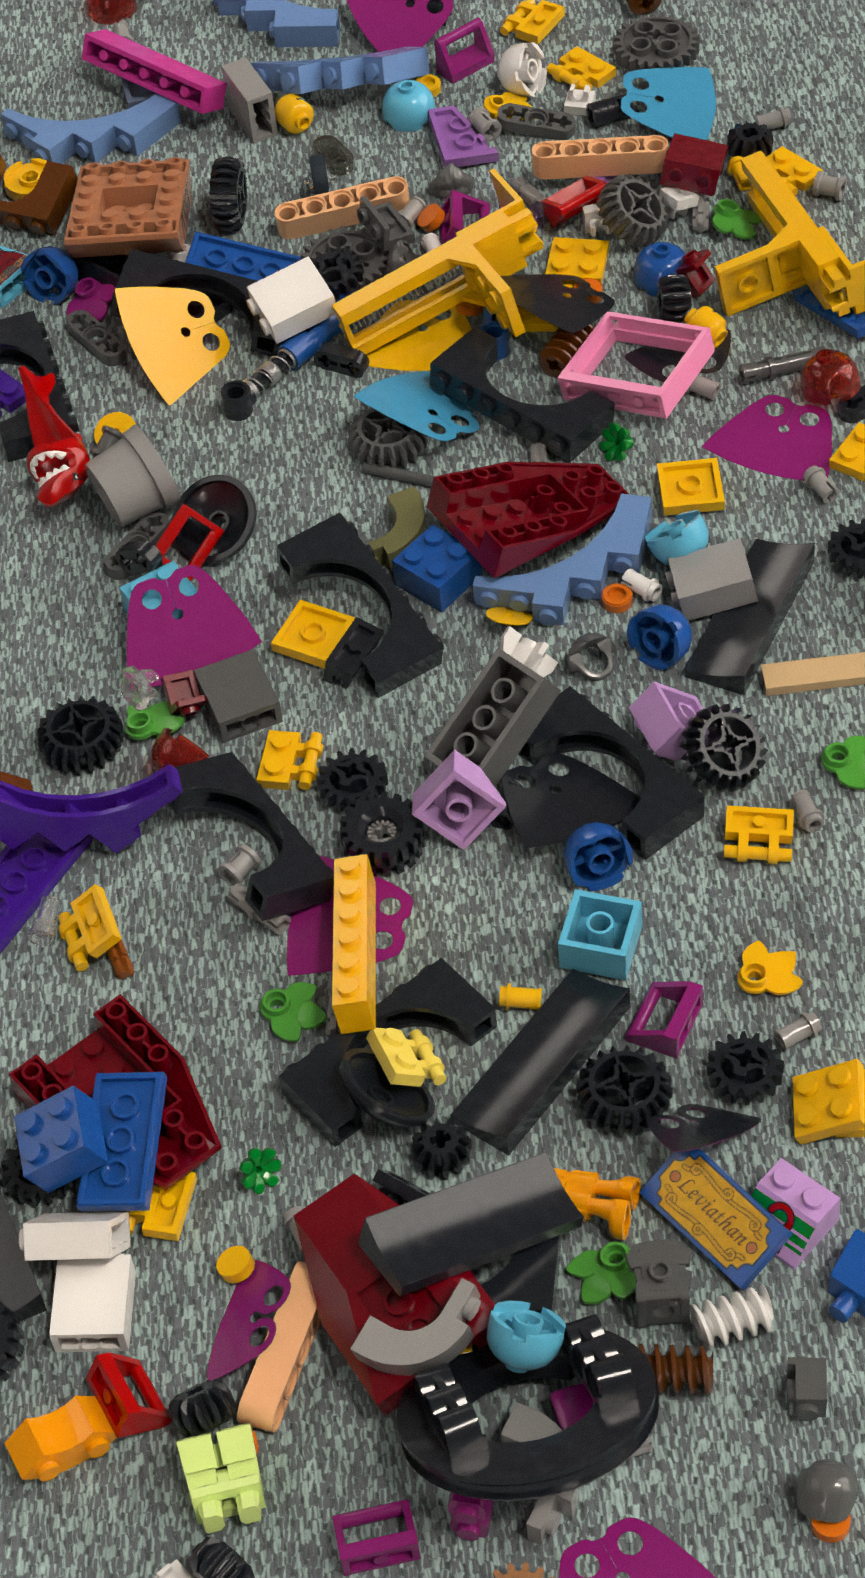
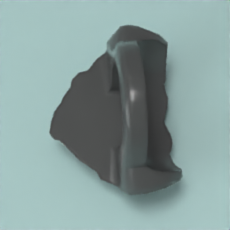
[428,163,474,198]
[567,632,616,681]

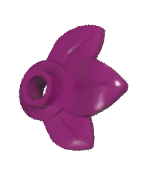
[66,277,115,322]

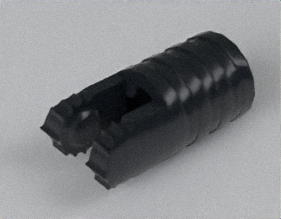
[586,93,640,127]

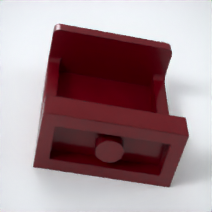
[660,133,728,196]

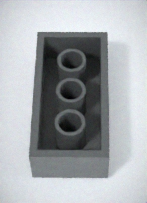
[424,648,561,787]

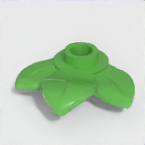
[712,199,762,240]
[125,697,184,740]
[821,736,865,790]
[260,982,327,1042]
[566,1242,637,1305]

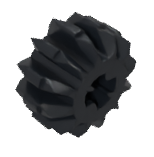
[727,121,773,158]
[657,274,692,323]
[411,1117,472,1180]
[168,1379,236,1437]
[186,1536,255,1578]

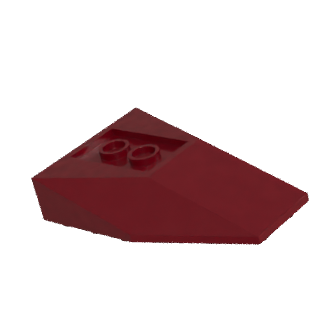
[426,462,630,578]
[8,994,222,1191]
[294,1173,495,1417]

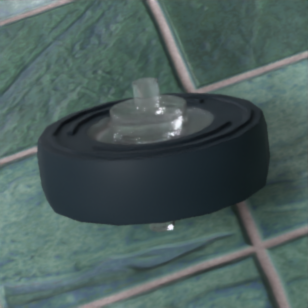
[303,154,337,195]

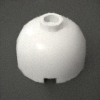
[497,42,547,97]

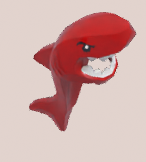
[18,366,90,509]

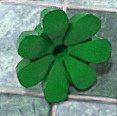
[599,422,634,462]
[239,1148,282,1194]

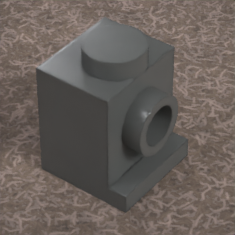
[787,1357,827,1421]

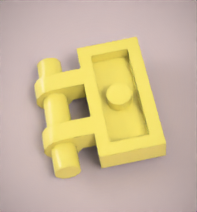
[366,1028,447,1087]

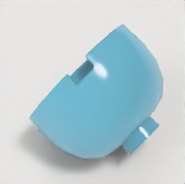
[382,80,435,132]
[645,510,709,566]
[487,1301,566,1373]

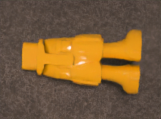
[554,1168,641,1240]

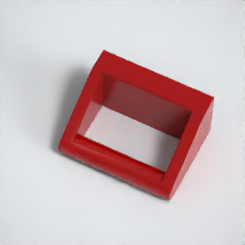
[538,175,606,228]
[156,503,224,582]
[86,1352,172,1438]

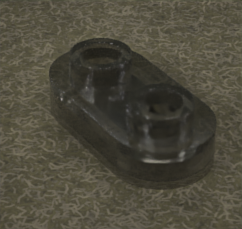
[312,135,355,176]

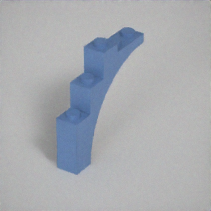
[213,0,340,47]
[251,46,429,94]
[1,93,181,164]
[473,494,653,625]

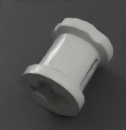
[467,107,502,142]
[813,171,847,201]
[217,844,261,886]

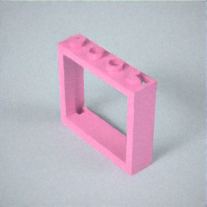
[557,311,715,419]

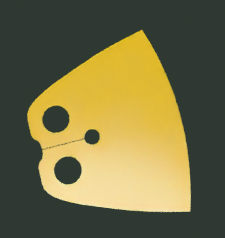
[115,287,230,406]
[366,300,471,371]

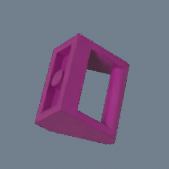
[434,17,495,84]
[440,190,490,245]
[625,981,703,1059]
[332,1499,421,1576]

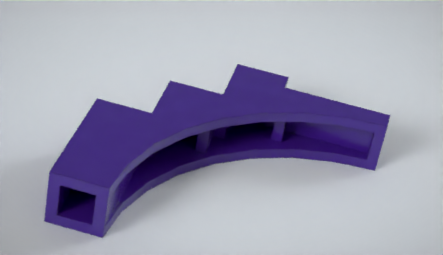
[0,764,183,853]

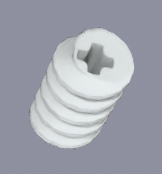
[690,1284,774,1350]

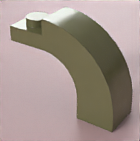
[364,486,427,574]

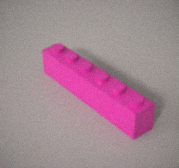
[81,29,227,114]

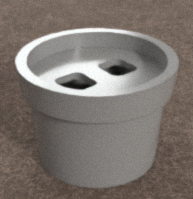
[84,424,181,527]

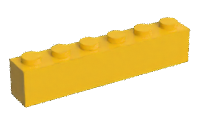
[332,854,376,1034]

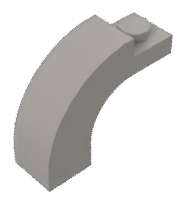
[350,1278,481,1376]
[501,1402,579,1546]

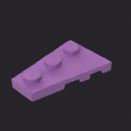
[428,106,498,167]

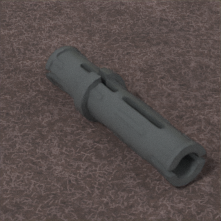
[739,346,829,383]

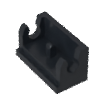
[323,617,384,689]

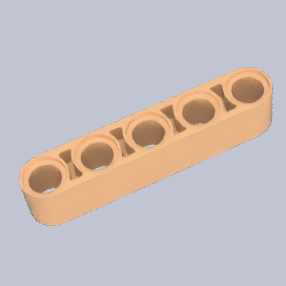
[531,135,668,180]
[275,176,410,239]
[237,1261,321,1433]

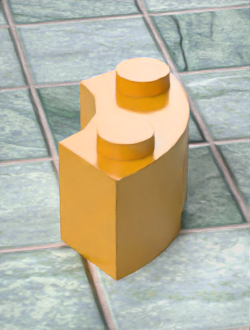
[4,1395,117,1482]

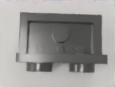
[357,196,415,251]

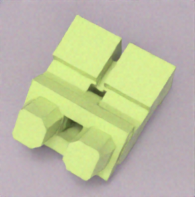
[176,1422,266,1534]

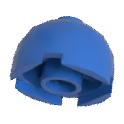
[634,242,686,297]
[21,246,78,305]
[627,604,692,670]
[563,822,633,891]

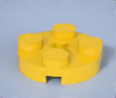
[4,158,47,200]

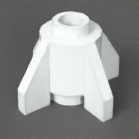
[501,626,558,677]

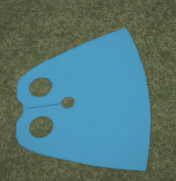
[621,67,716,140]
[353,371,480,441]

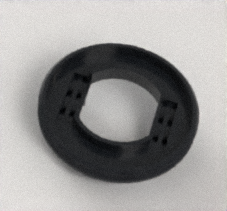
[397,1314,659,1501]

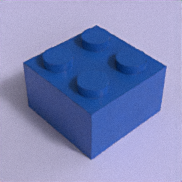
[392,524,482,613]
[14,1086,108,1193]

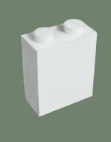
[246,256,336,344]
[19,1211,131,1261]
[49,1253,136,1352]

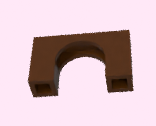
[0,154,78,236]

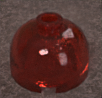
[85,0,137,25]
[800,349,861,406]
[151,728,209,771]

